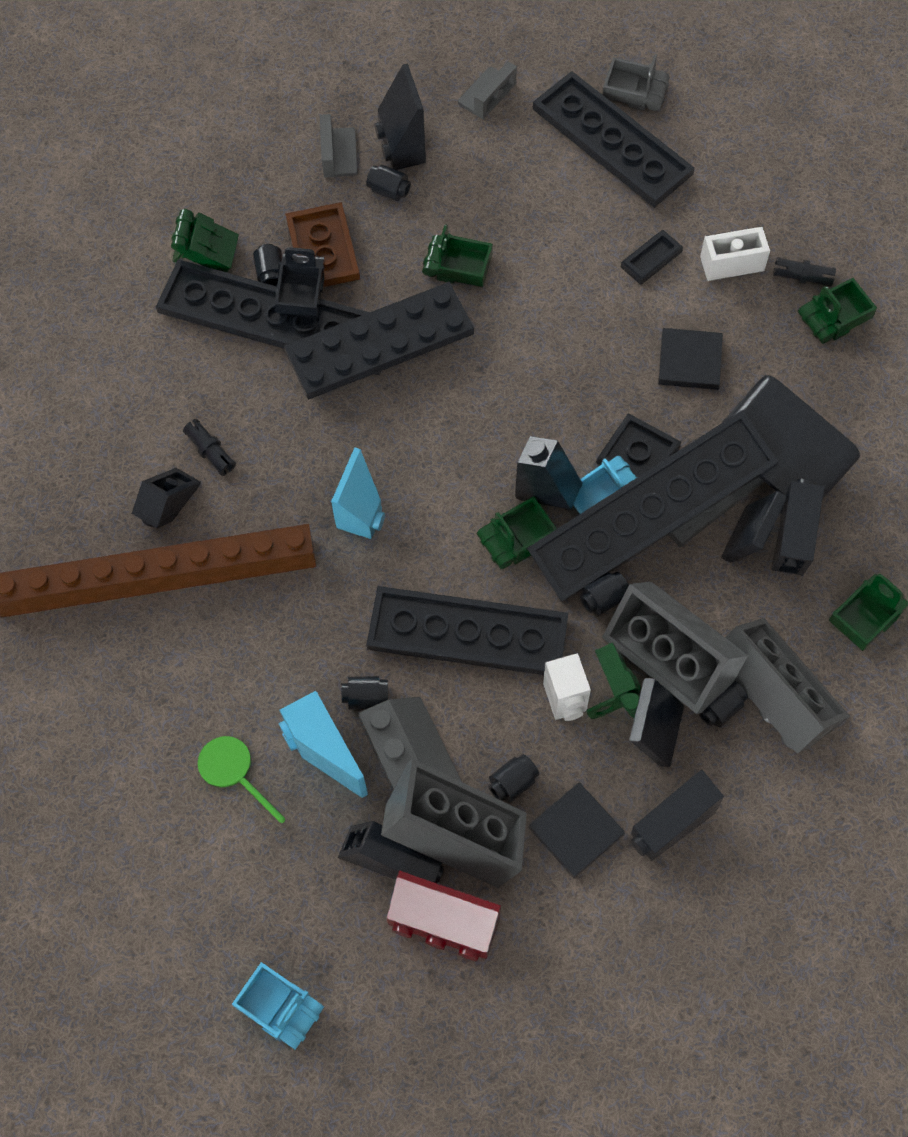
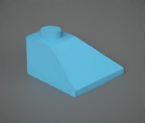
[331,447,385,539]

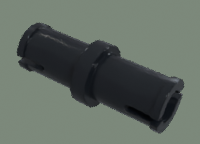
[773,257,836,287]
[183,419,236,476]

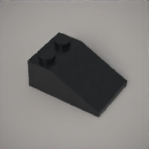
[374,63,426,170]

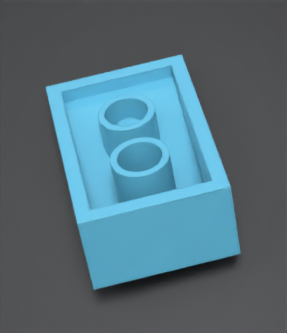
[278,691,368,798]

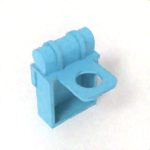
[573,456,637,514]
[232,962,324,1050]

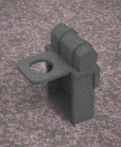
[602,54,670,111]

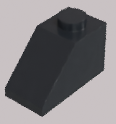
[131,468,201,528]

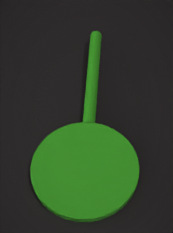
[198,736,285,823]

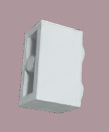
[700,227,770,281]
[543,653,591,721]

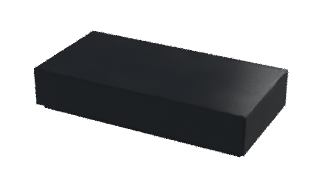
[621,229,683,285]

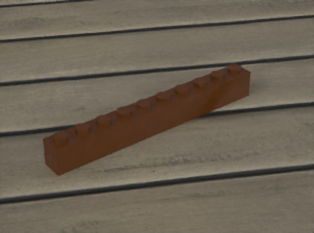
[0,524,317,618]

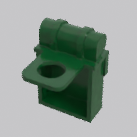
[171,209,239,273]
[422,224,493,287]
[798,278,877,344]
[477,496,557,569]
[829,573,908,651]
[586,642,641,720]

